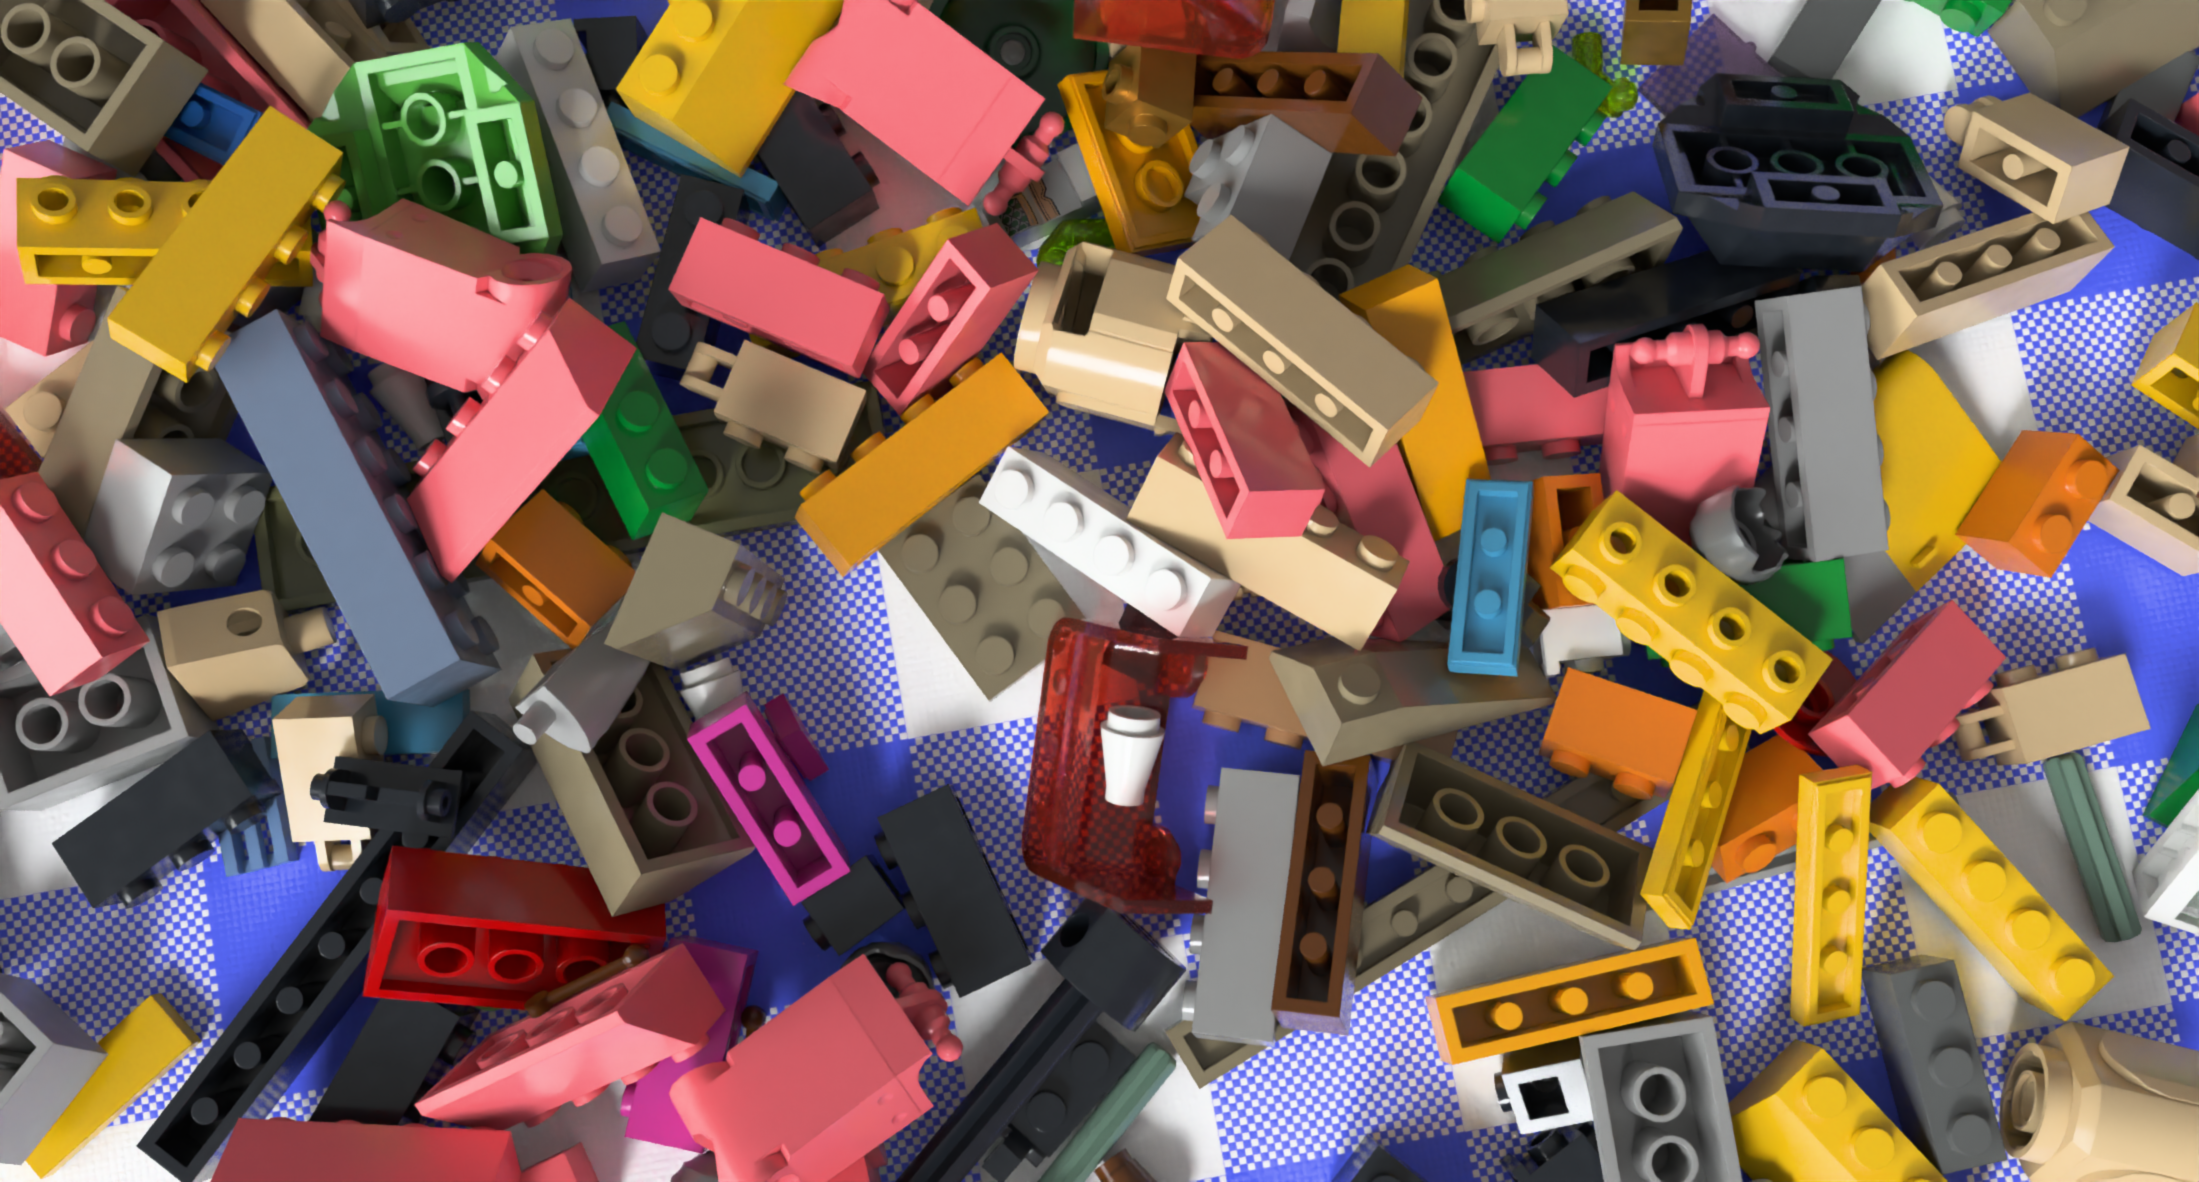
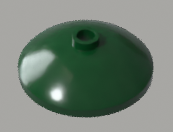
[929,0,1109,147]

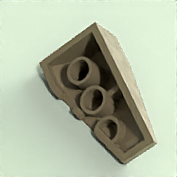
[1269,637,1557,766]

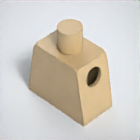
[157,590,337,721]

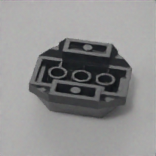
[1652,73,1944,272]

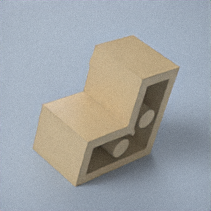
[2088,434,2199,576]

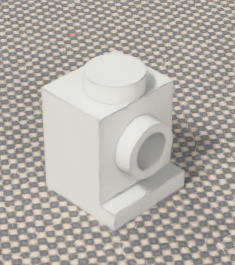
[1530,605,1631,678]

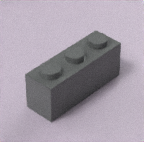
[1862,954,2008,1175]

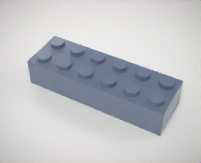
[215,309,502,707]

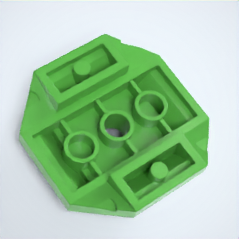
[307,42,563,255]

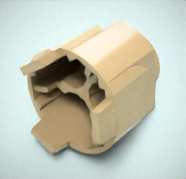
[1014,241,1213,437]
[1999,1021,2199,1182]

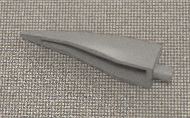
[513,618,651,753]

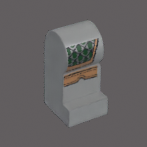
[979,143,1102,248]

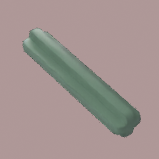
[2042,753,2142,942]
[1037,1042,1177,1182]

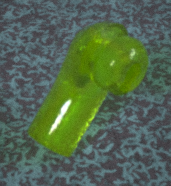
[1571,32,1639,118]
[1036,218,1116,268]

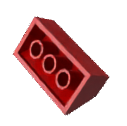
[363,846,667,1010]

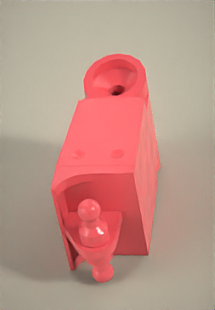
[783,0,1065,216]
[310,198,572,400]
[1599,324,1770,548]
[669,954,963,1182]

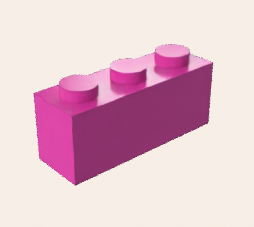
[687,691,851,906]
[620,935,759,1154]

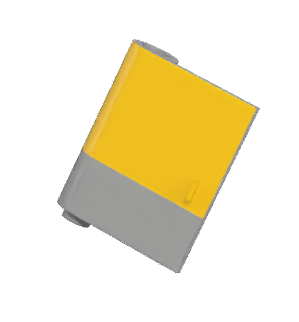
[1754,350,2001,644]

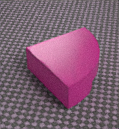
[764,693,829,781]

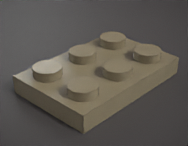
[878,474,1091,702]

